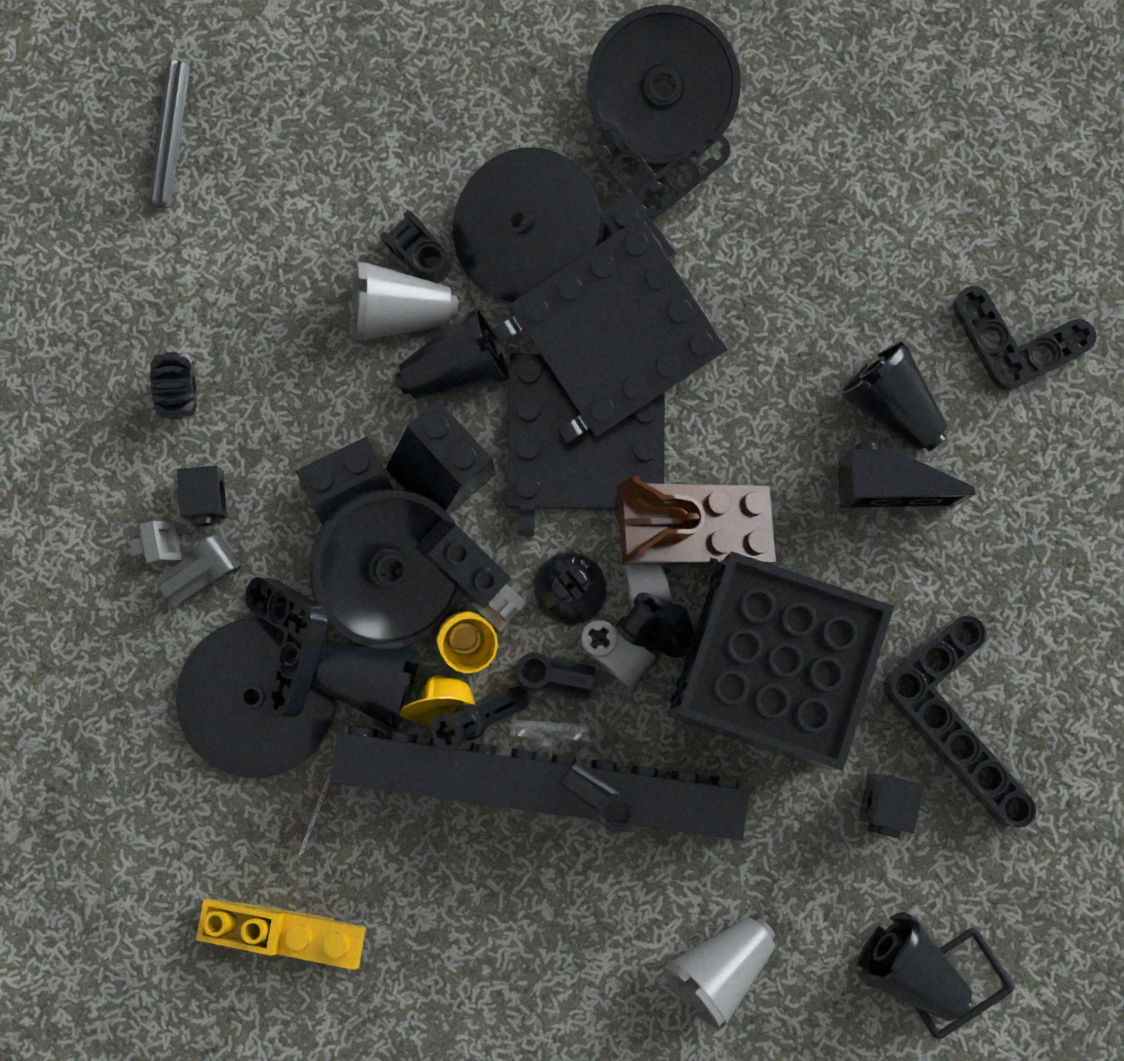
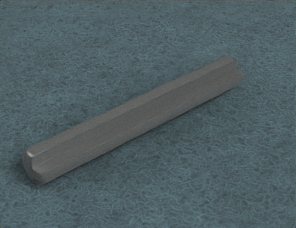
[149,60,190,208]

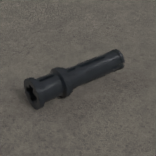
[431,686,529,751]

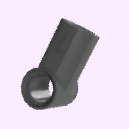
[155,534,241,609]

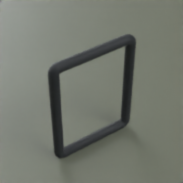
[914,928,1014,1039]

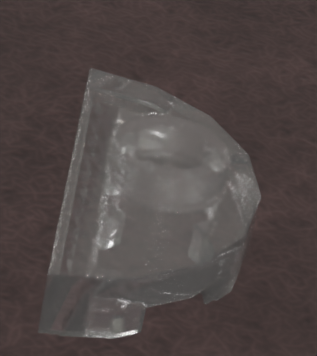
[510,720,590,747]

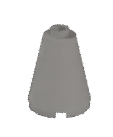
[351,262,458,341]
[663,917,776,1032]

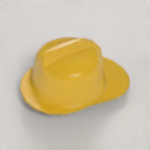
[400,674,475,731]

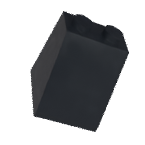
[386,399,496,515]

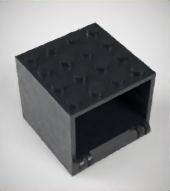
[663,551,895,770]

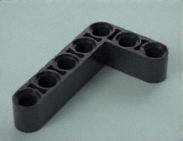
[884,615,1037,828]

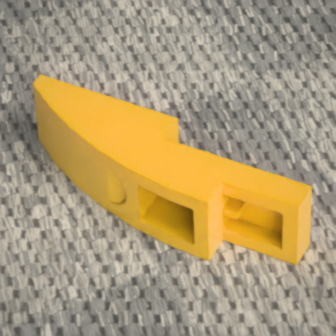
[196,899,366,970]

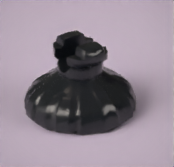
[534,551,607,625]

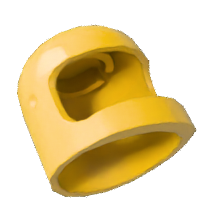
[436,611,498,673]

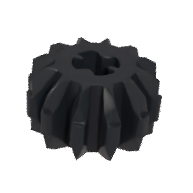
[150,352,198,419]

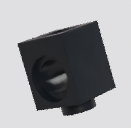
[177,465,227,527]

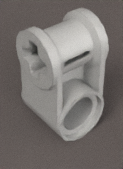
[620,552,672,609]
[581,620,657,690]

